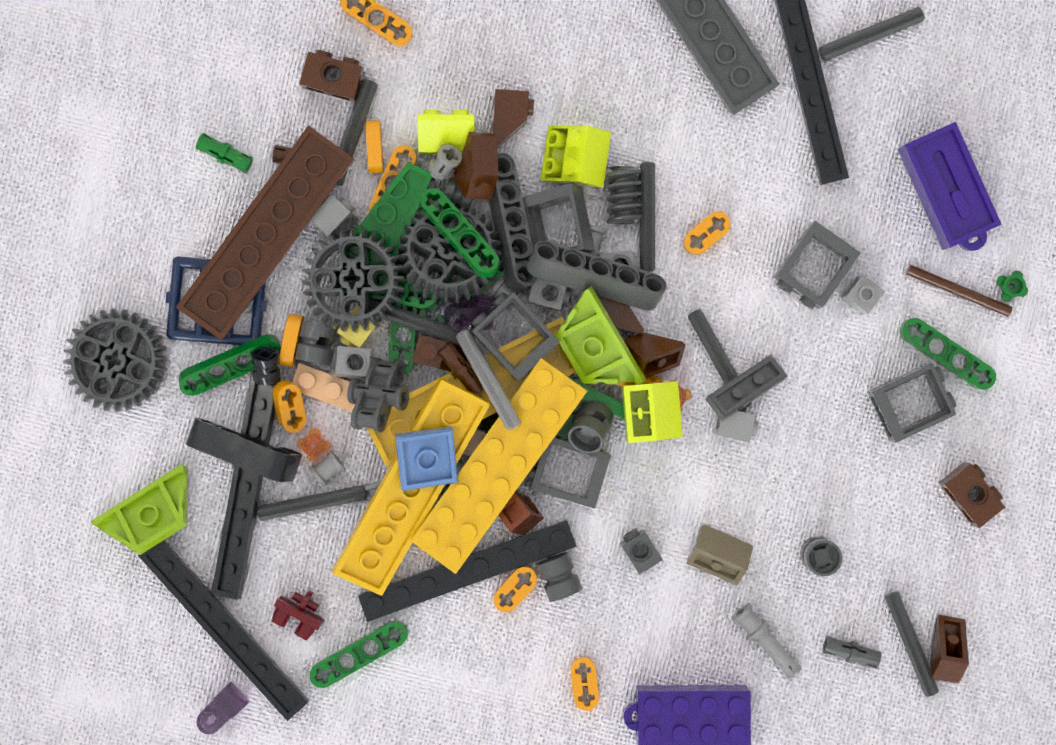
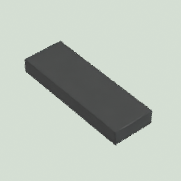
[705,355,788,421]

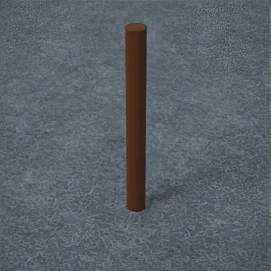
[906,264,1013,317]

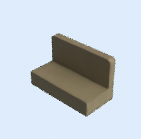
[686,525,753,585]

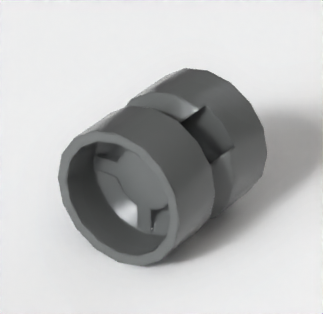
[294,320,338,366]
[568,400,613,454]
[800,536,842,576]
[536,552,583,602]

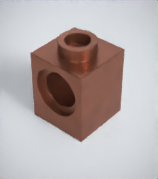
[498,493,544,536]

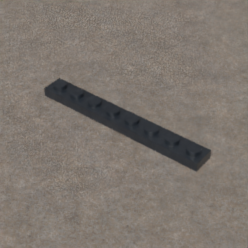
[774,0,849,186]
[211,374,281,600]
[358,519,576,622]
[137,540,309,721]

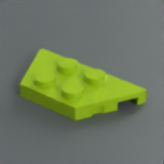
[555,286,646,384]
[91,464,188,555]

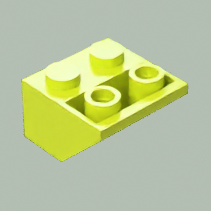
[417,110,475,156]
[541,126,611,188]
[622,381,683,443]

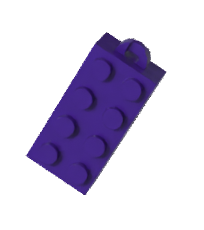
[897,122,1002,251]
[623,685,751,745]

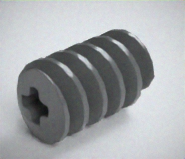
[606,166,642,225]

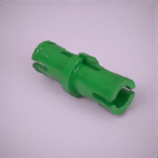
[195,133,254,174]

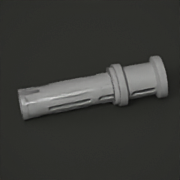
[731,603,802,679]

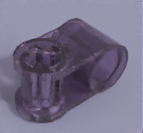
[440,294,495,333]
[196,682,250,735]

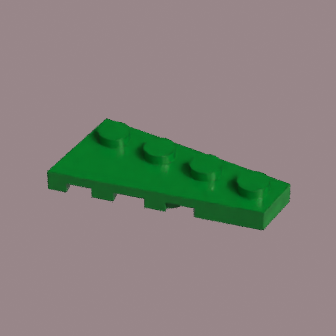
[337,162,433,275]

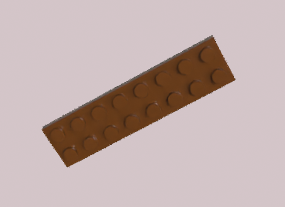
[176,125,355,341]

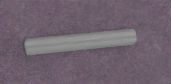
[456,329,521,430]

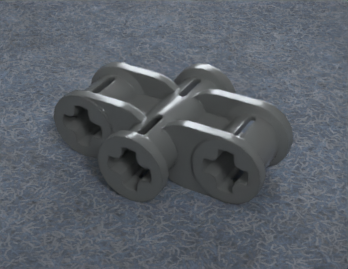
[347,357,409,433]

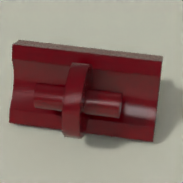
[271,590,324,641]

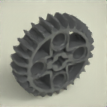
[398,202,501,304]
[301,228,406,333]
[63,309,169,412]

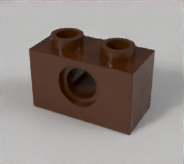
[299,50,365,103]
[938,462,1006,528]

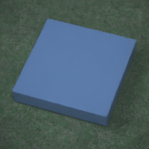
[395,426,458,491]

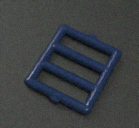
[165,256,268,346]

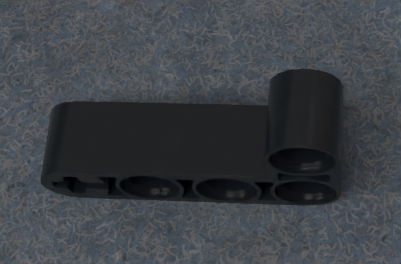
[186,417,303,482]

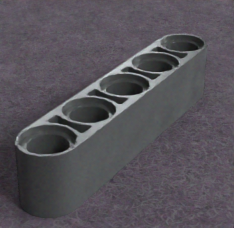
[489,153,537,292]
[526,240,667,311]

